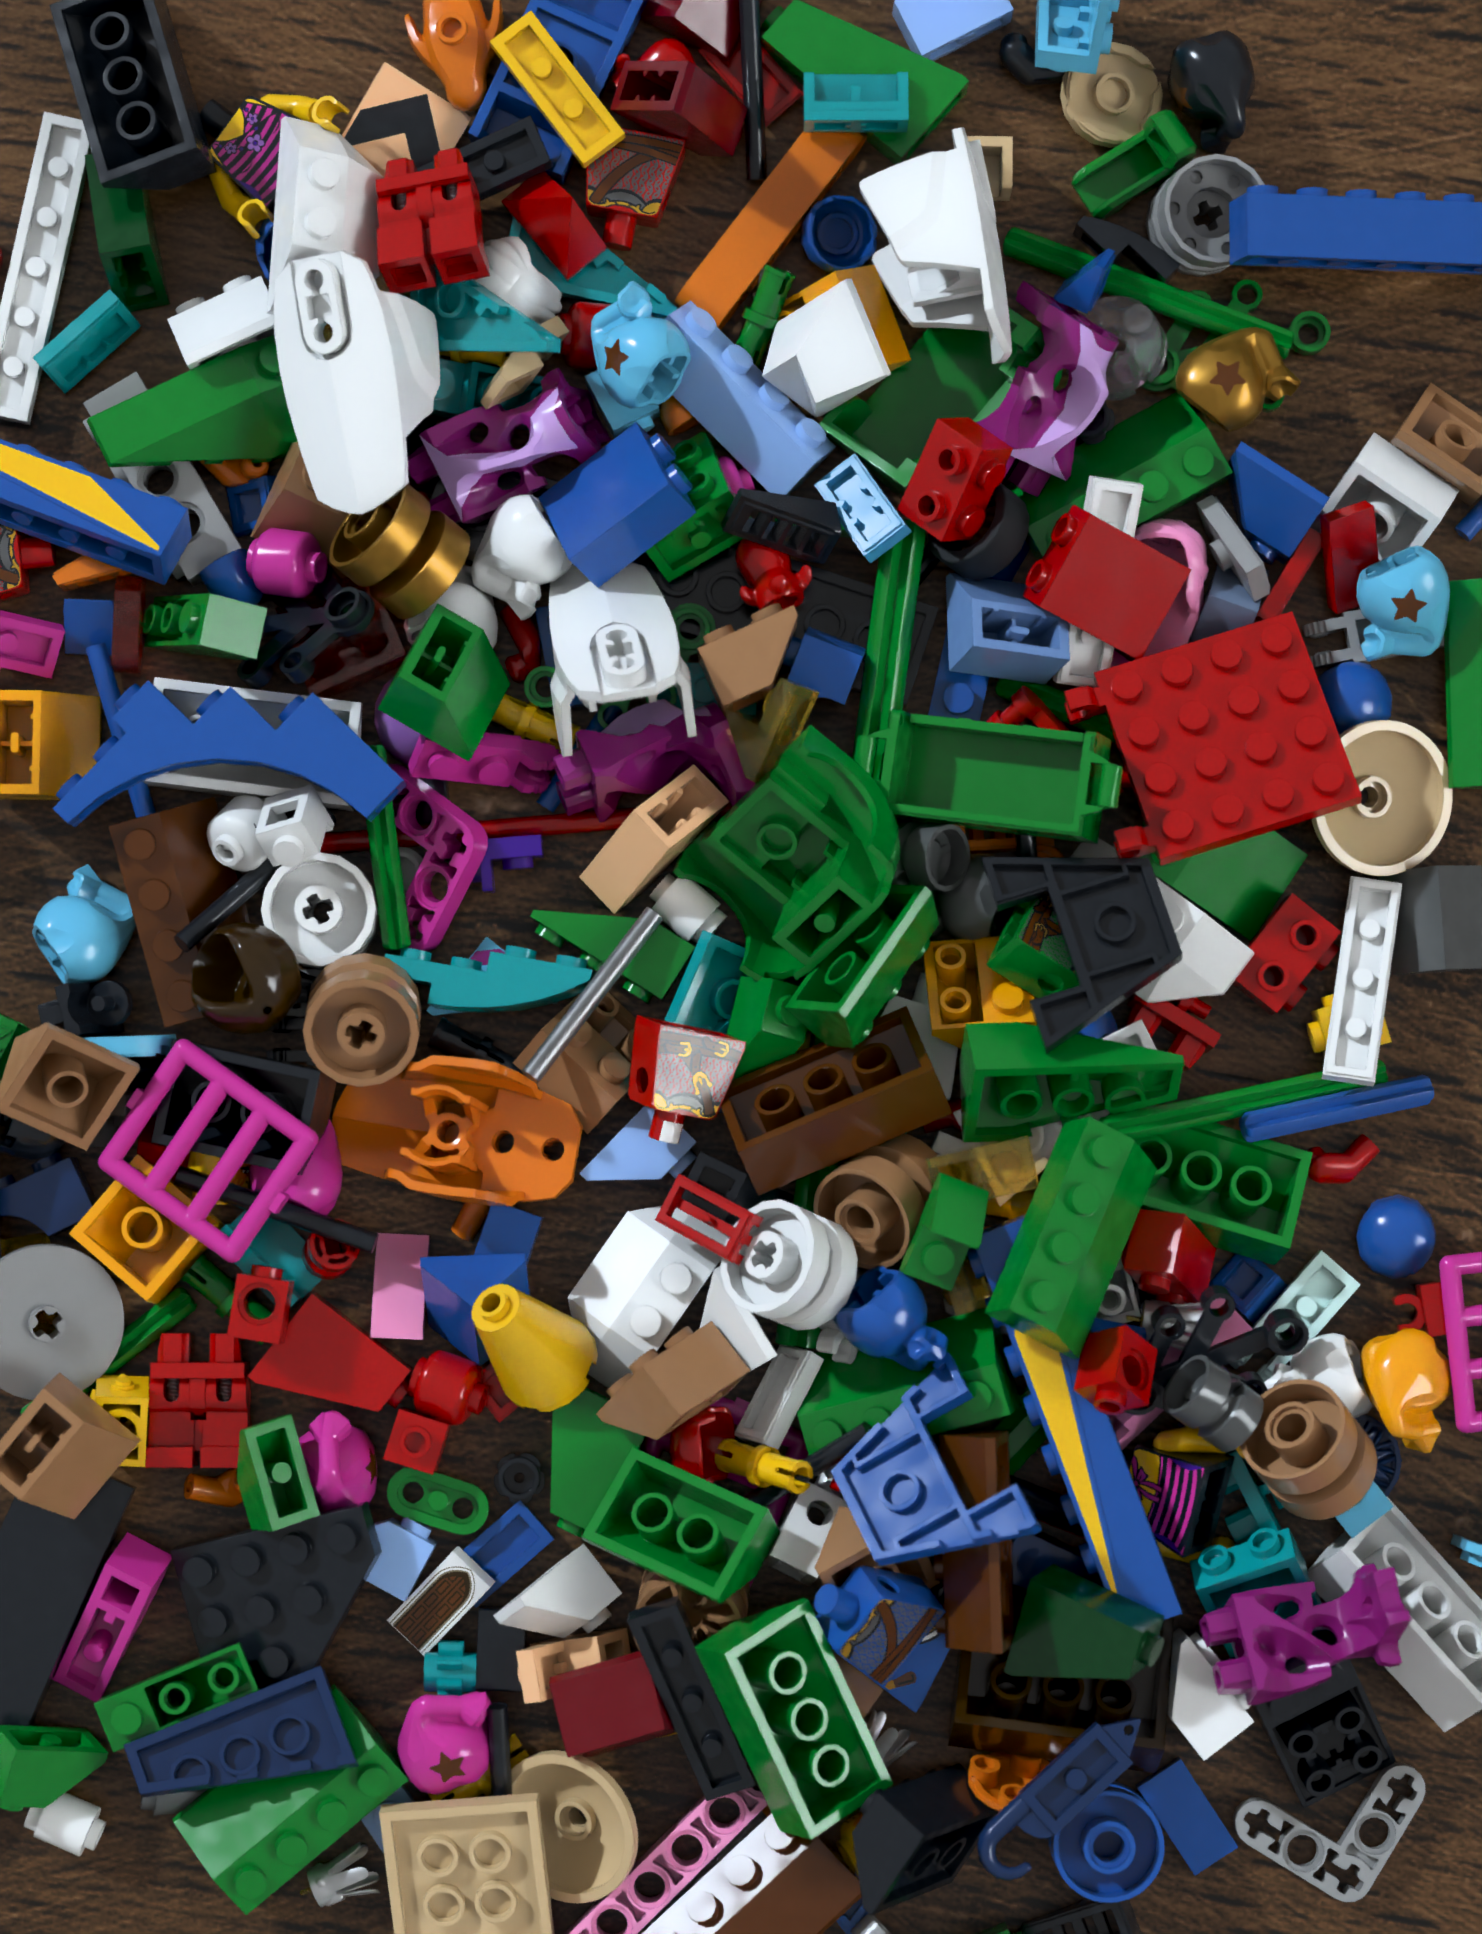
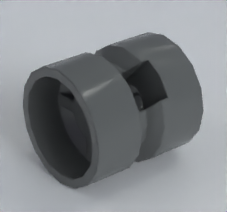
[892,819,970,892]
[1162,1354,1264,1452]

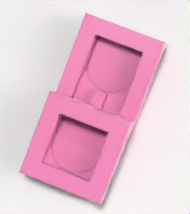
[370,1233,430,1340]

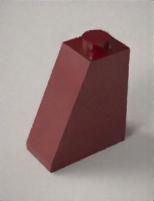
[610,61,748,157]

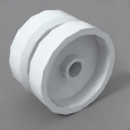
[261,852,380,969]
[720,1199,858,1330]

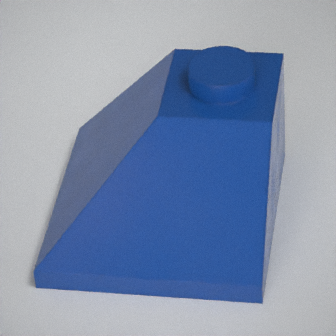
[1228,441,1330,565]

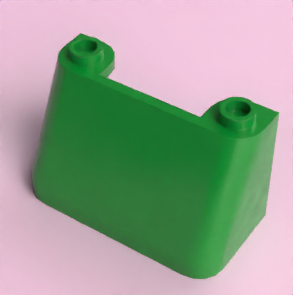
[819,307,1063,499]

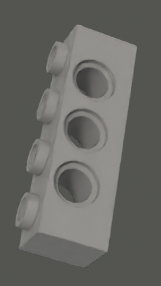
[82,372,242,587]

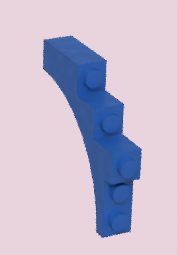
[52,681,407,827]

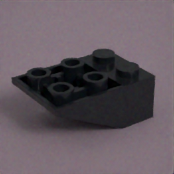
[1230,1629,1396,1809]

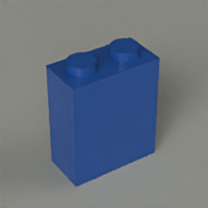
[538,422,697,588]

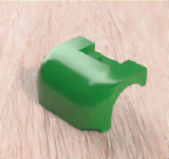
[673,724,901,981]

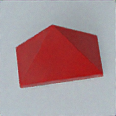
[501,171,607,281]

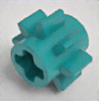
[424,1640,477,1695]

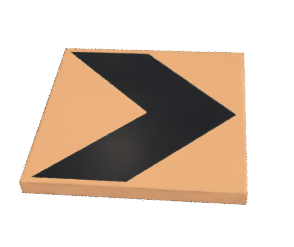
[342,62,472,178]

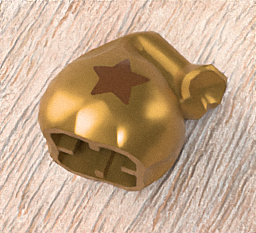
[1176,327,1301,432]

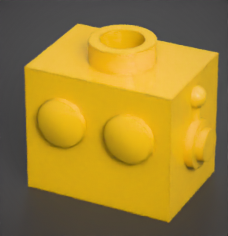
[90,1374,149,1467]

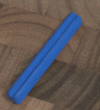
[1239,1074,1434,1143]

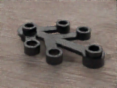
[237,564,375,689]
[1124,1285,1309,1415]

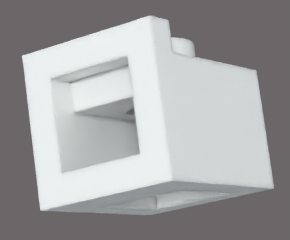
[255,784,334,867]

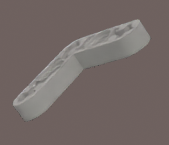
[1233,1762,1426,1902]

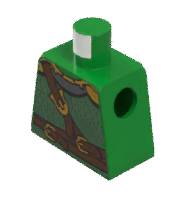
[986,896,1079,998]

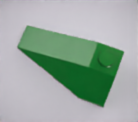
[87,335,298,467]
[960,1022,1184,1143]

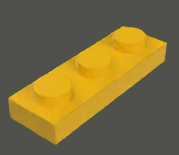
[490,11,625,168]

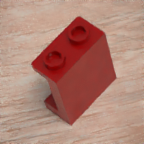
[1023,505,1191,659]

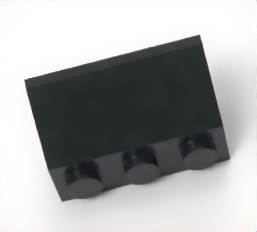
[151,1040,336,1175]
[852,1763,999,1915]

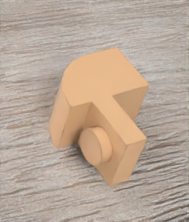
[516,1628,631,1704]

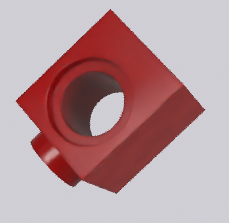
[227,1264,295,1345]
[1074,1324,1158,1415]
[383,1406,452,1475]

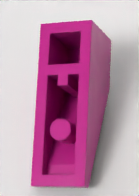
[53,1532,172,1702]

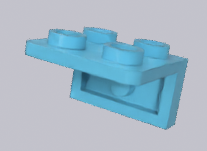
[1035,0,1120,74]

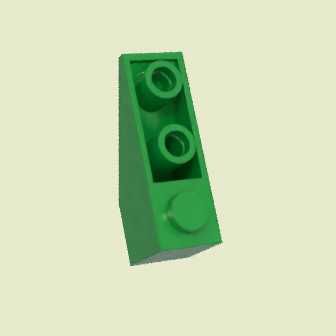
[142,593,268,660]
[530,910,695,1004]
[94,1642,260,1753]

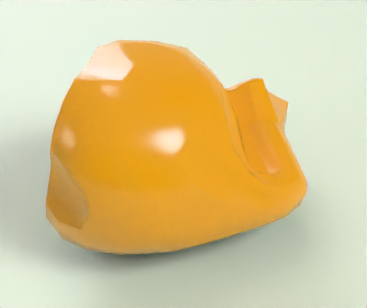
[1360,1328,1452,1453]

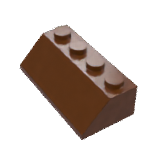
[108,796,251,1027]
[721,1006,952,1196]
[934,1430,1015,1654]
[642,1813,862,1934]

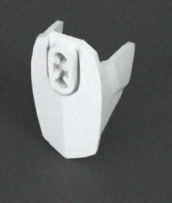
[859,127,1012,364]
[274,250,440,514]
[549,562,697,757]

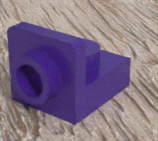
[472,834,544,893]

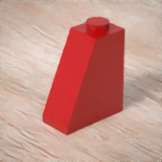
[247,1293,414,1412]

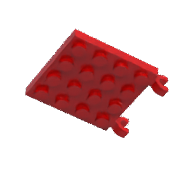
[1064,611,1362,866]

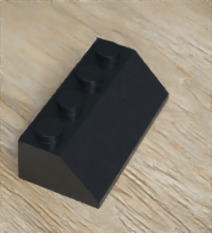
[49,0,217,190]

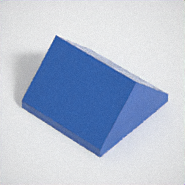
[420,1253,530,1367]

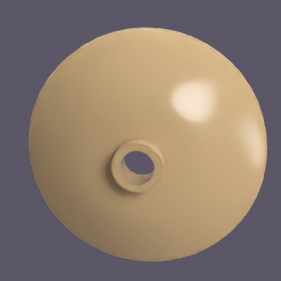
[1312,720,1453,876]
[511,1750,638,1904]

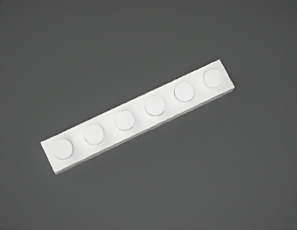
[0,112,91,425]

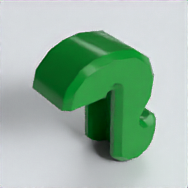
[1071,109,1197,220]

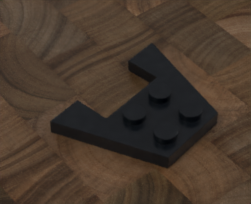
[982,857,1182,1054]

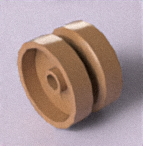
[303,953,422,1087]

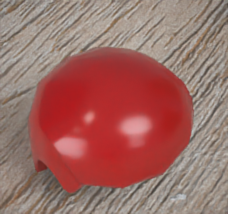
[669,1406,735,1484]

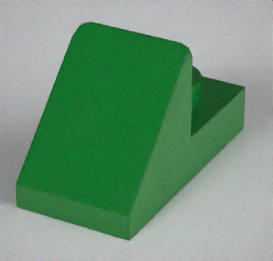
[899,1172,989,1291]

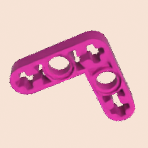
[388,764,488,952]

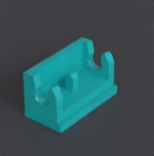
[803,72,909,132]

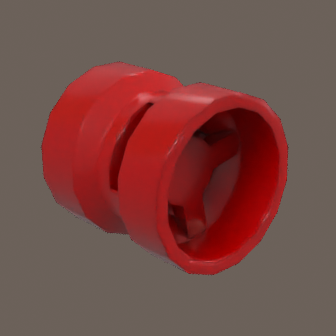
[302,1219,360,1280]

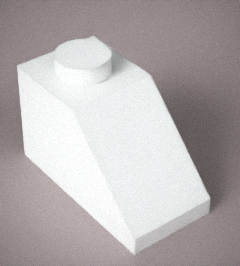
[493,1544,622,1638]

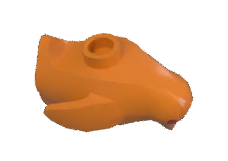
[405,0,504,112]

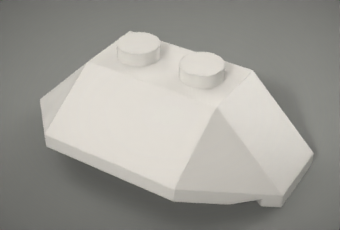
[267,116,384,315]
[1070,838,1255,1003]
[568,1206,733,1388]

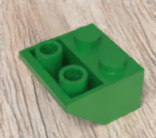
[378,603,510,762]

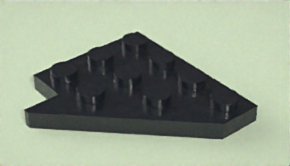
[170,1501,382,1690]

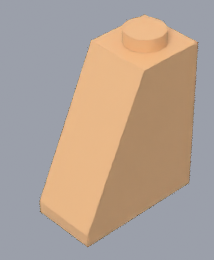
[579,764,730,914]

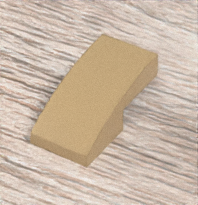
[480,315,570,410]

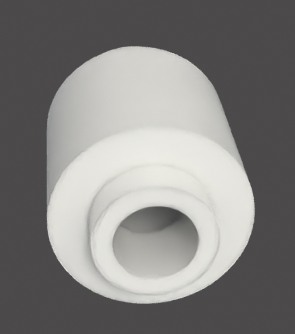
[649,873,728,944]
[24,1793,106,1857]

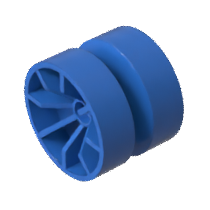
[1047,1781,1165,1903]

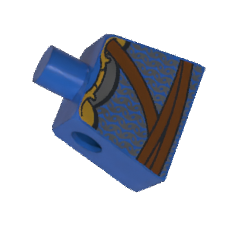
[814,1565,946,1686]

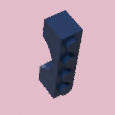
[0,1152,97,1236]

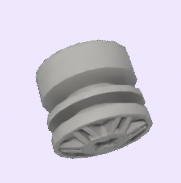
[1145,154,1265,277]

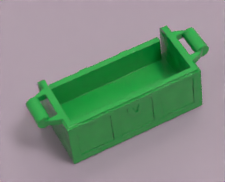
[854,709,1123,844]

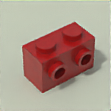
[897,417,1013,542]
[1232,893,1341,1015]
[1121,1209,1216,1305]

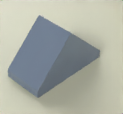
[1188,564,1269,643]

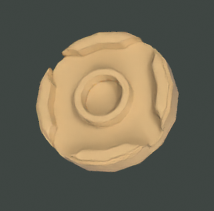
[1060,42,1163,148]

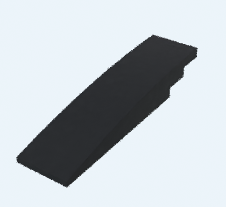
[0,1476,136,1726]

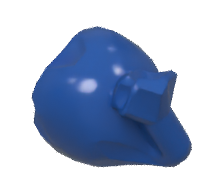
[833,1266,949,1371]

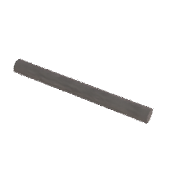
[522,907,663,1083]

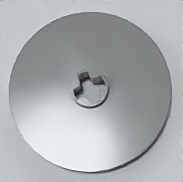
[0,1244,124,1400]

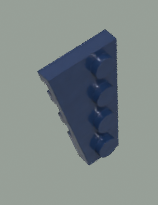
[123,1665,359,1798]

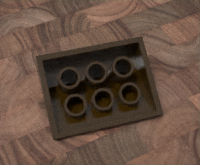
[948,1584,1174,1773]

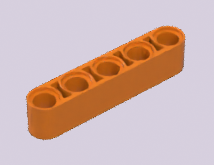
[674,131,868,330]

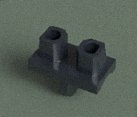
[38,980,133,1037]

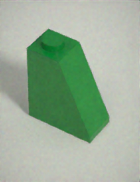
[550,1387,645,1538]

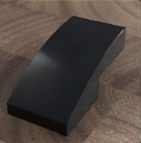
[1073,216,1180,284]

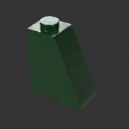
[85,154,170,312]
[1004,1564,1165,1679]

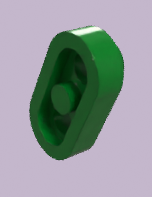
[387,1467,489,1535]

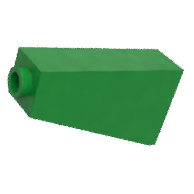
[761,0,969,165]

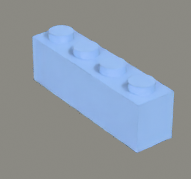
[665,300,836,495]

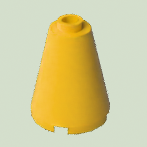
[472,1284,598,1412]

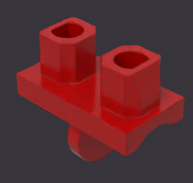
[1124,993,1222,1071]

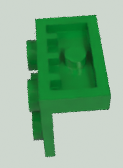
[646,432,752,583]

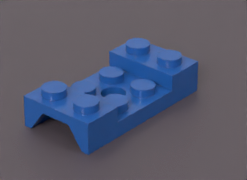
[468,0,648,185]

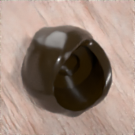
[191,923,302,1034]

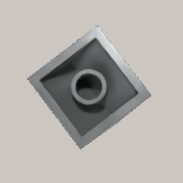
[1378,865,1482,976]

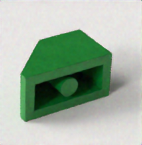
[727,976,807,1080]
[237,1414,320,1532]
[0,1725,109,1812]

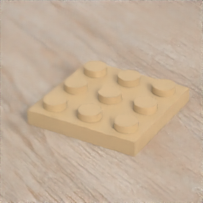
[379,1793,555,1934]

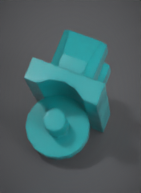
[1225,1449,1284,1544]

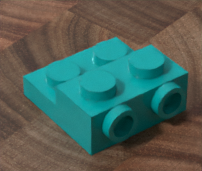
[1190,1527,1322,1658]

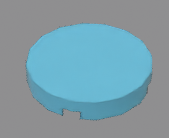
[81,1034,176,1057]

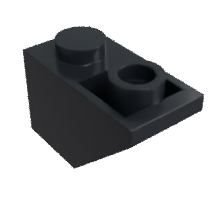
[681,1151,794,1225]

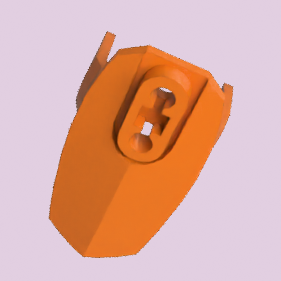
[332,1055,583,1206]

